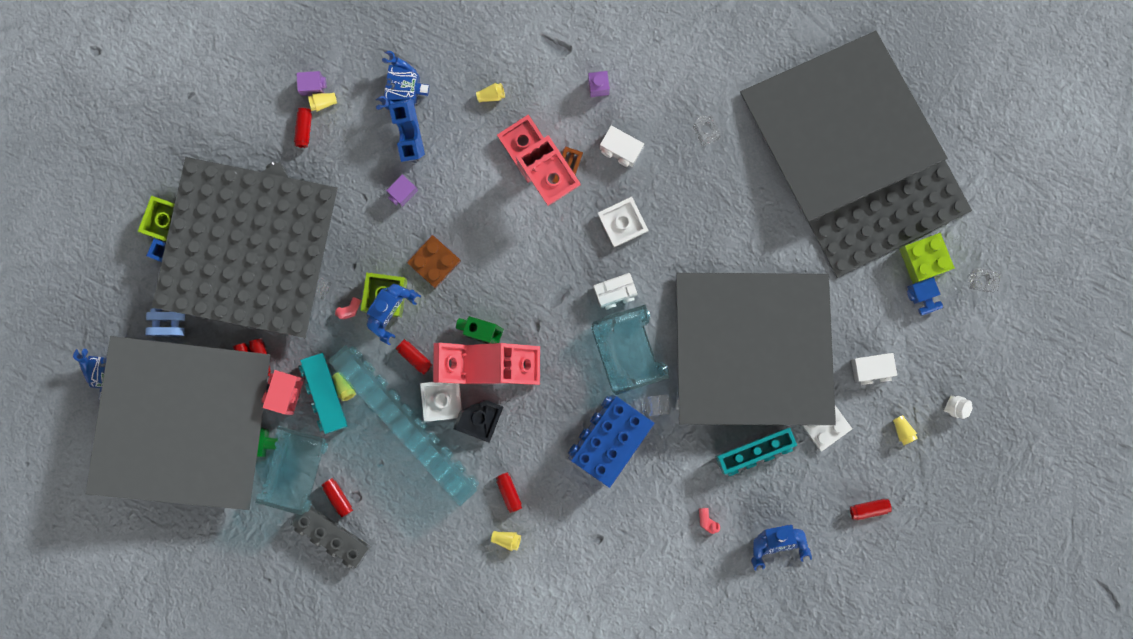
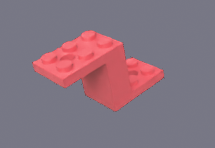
[497,114,581,206]
[433,343,540,385]

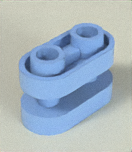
[145,308,185,337]

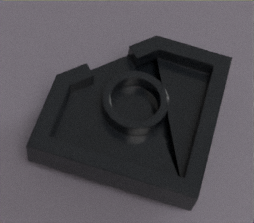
[453,399,503,443]

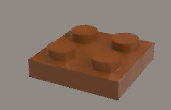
[407,235,461,289]

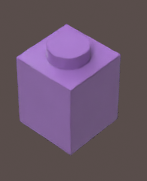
[297,71,327,96]
[588,71,610,97]
[387,174,418,207]

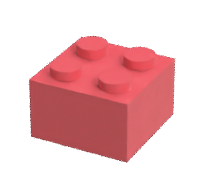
[262,370,305,415]

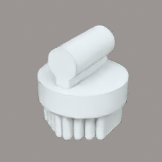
[944,395,973,419]

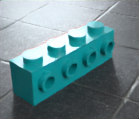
[299,353,348,434]
[715,427,798,477]

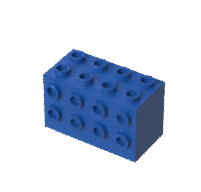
[568,395,655,488]

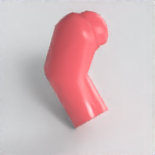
[335,297,362,320]
[699,508,720,534]

